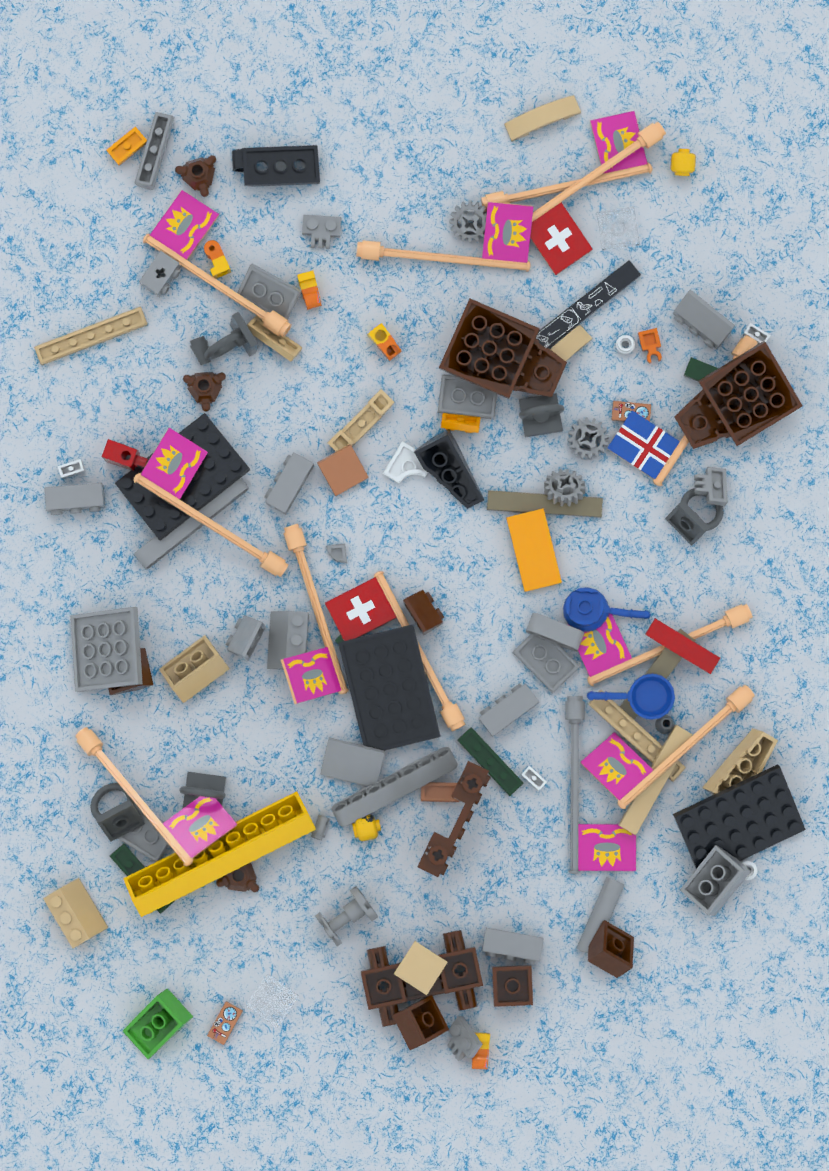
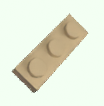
[247,315,302,362]

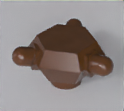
[175,155,216,197]
[183,372,226,412]
[216,862,259,893]

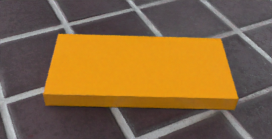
[506,508,562,592]

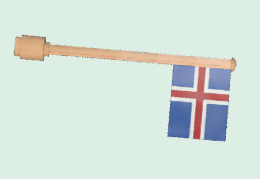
[607,335,758,486]

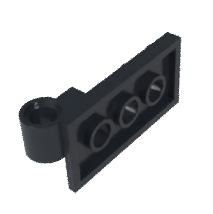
[232,145,320,187]

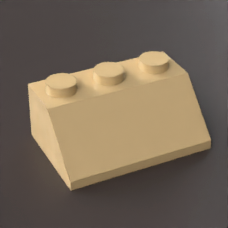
[159,635,230,703]
[43,878,108,948]

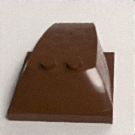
[439,298,567,399]
[674,341,803,449]

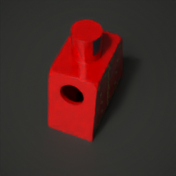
[101,439,149,471]

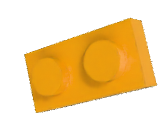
[106,126,147,166]
[441,413,481,433]

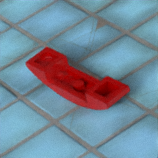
[645,618,720,674]

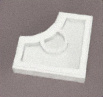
[383,441,428,484]

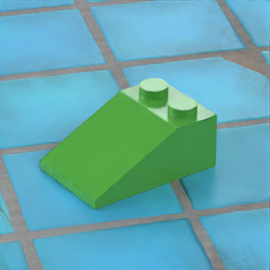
[123,988,193,1060]

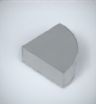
[326,544,347,563]

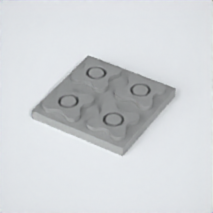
[70,607,143,692]

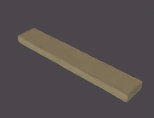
[487,490,603,518]
[620,629,696,719]

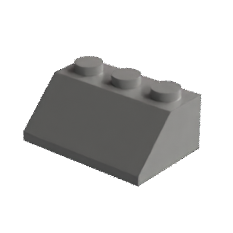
[673,289,735,349]
[267,611,309,670]
[680,845,751,916]

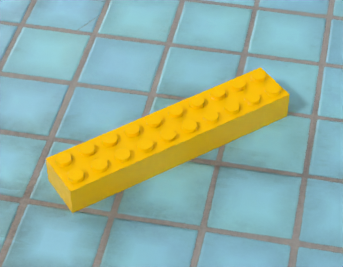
[123,791,316,917]

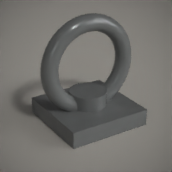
[204,312,258,360]
[519,393,564,438]
[665,488,724,546]
[179,772,226,809]
[90,783,145,842]

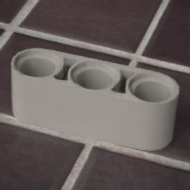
[526,613,584,652]

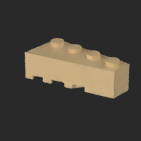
[702,728,778,795]

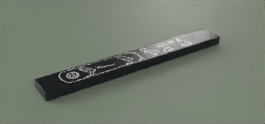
[536,260,641,348]

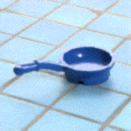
[563,587,651,632]
[587,673,675,720]

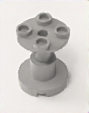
[315,886,378,947]

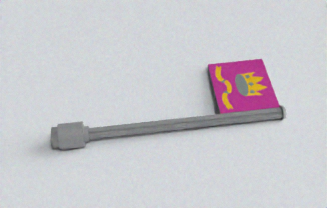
[565,696,636,874]

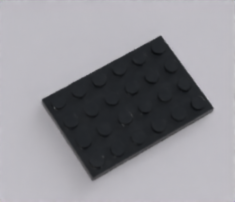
[115,413,250,541]
[338,624,441,751]
[673,764,806,869]

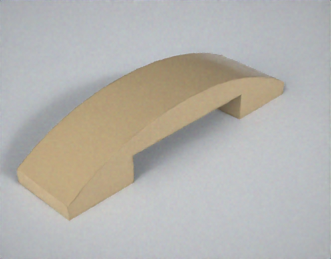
[504,95,581,141]
[550,325,593,361]
[328,389,395,451]

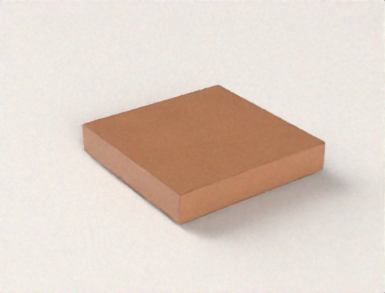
[317,444,369,496]

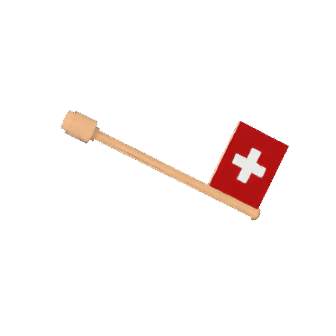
[530,122,666,275]
[325,571,466,732]

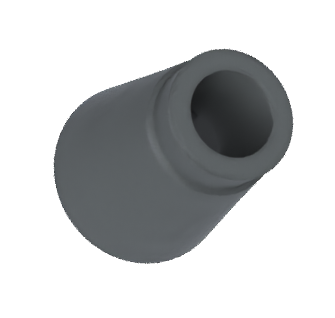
[190,336,211,365]
[655,715,675,734]

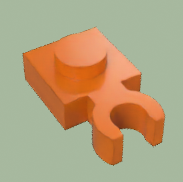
[638,328,662,364]

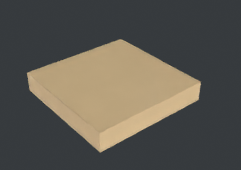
[394,941,448,995]

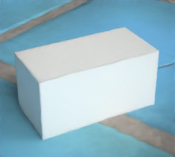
[743,323,771,344]
[58,459,85,479]
[521,766,547,791]

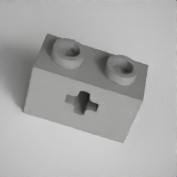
[139,250,181,298]

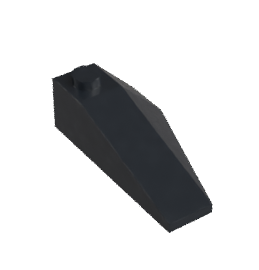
[414,429,484,509]

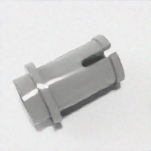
[311,815,330,841]

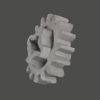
[449,200,487,243]
[567,417,609,460]
[544,469,586,506]

